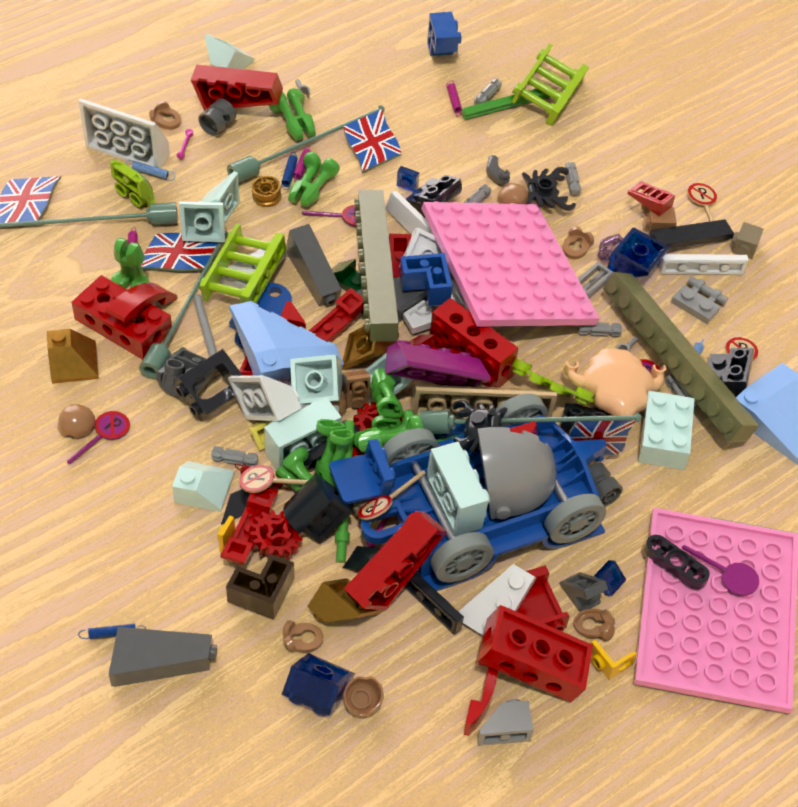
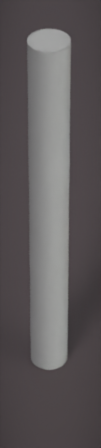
[193,294,217,357]

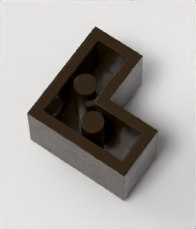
[226,554,294,619]

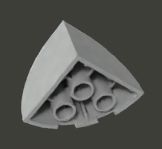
[478,427,557,519]

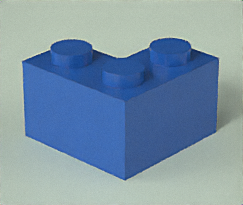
[427,12,462,56]
[399,253,452,306]

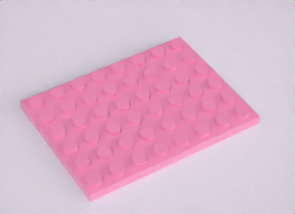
[421,202,600,327]
[634,508,798,714]

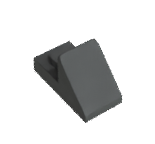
[559,572,608,612]

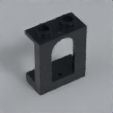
[174,349,243,422]

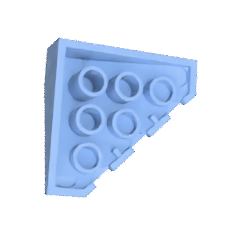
[229,301,344,381]
[736,363,798,465]

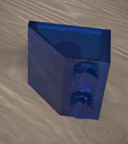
[607,227,670,278]
[281,653,355,716]

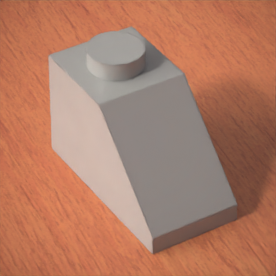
[477,699,534,746]

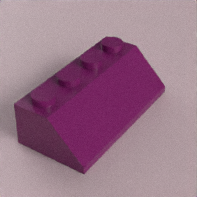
[385,340,490,387]

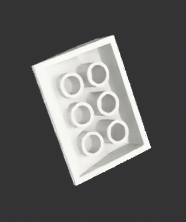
[78,98,170,168]

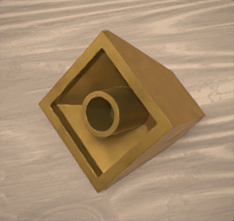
[342,326,399,370]
[47,329,99,384]
[307,578,383,622]

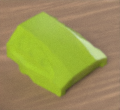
[110,159,155,208]

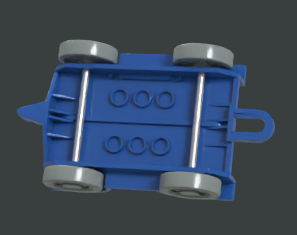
[361,394,606,591]

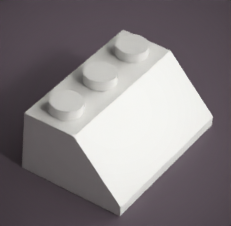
[228,375,302,421]

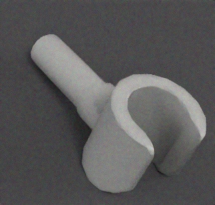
[295,79,310,98]
[616,337,638,351]

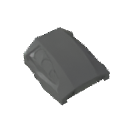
[156,347,219,400]

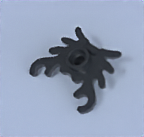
[522,167,576,211]
[452,400,507,453]

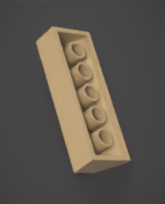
[411,384,557,419]

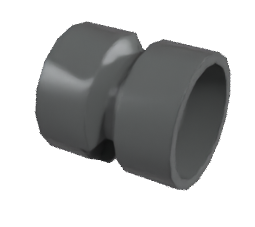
[198,98,236,136]
[588,462,623,507]

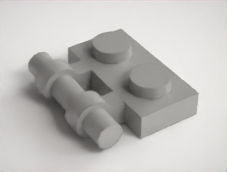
[671,276,728,324]

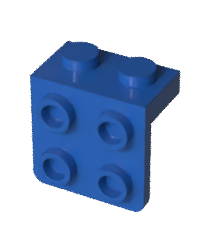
[329,439,396,504]

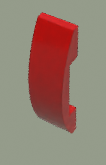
[106,282,177,322]
[309,288,366,342]
[220,487,278,565]
[463,663,498,736]

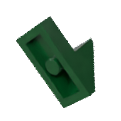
[332,259,361,292]

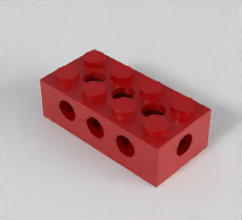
[71,275,172,360]
[430,298,518,388]
[478,605,593,702]

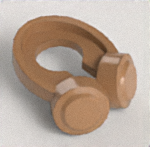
[149,101,181,129]
[563,227,594,259]
[574,609,615,641]
[282,620,324,653]

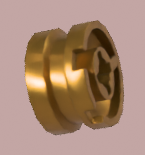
[251,176,282,207]

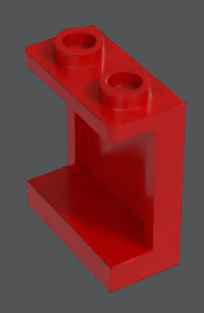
[517,565,570,631]

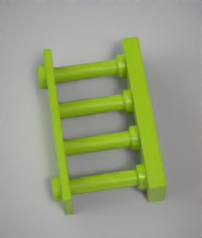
[512,43,589,126]
[200,223,287,304]

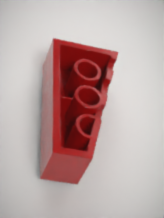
[190,64,283,111]
[344,511,447,610]

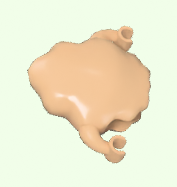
[563,349,666,416]

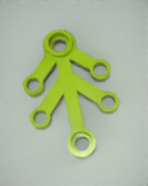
[512,358,595,405]

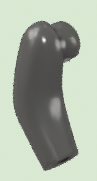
[486,155,510,184]

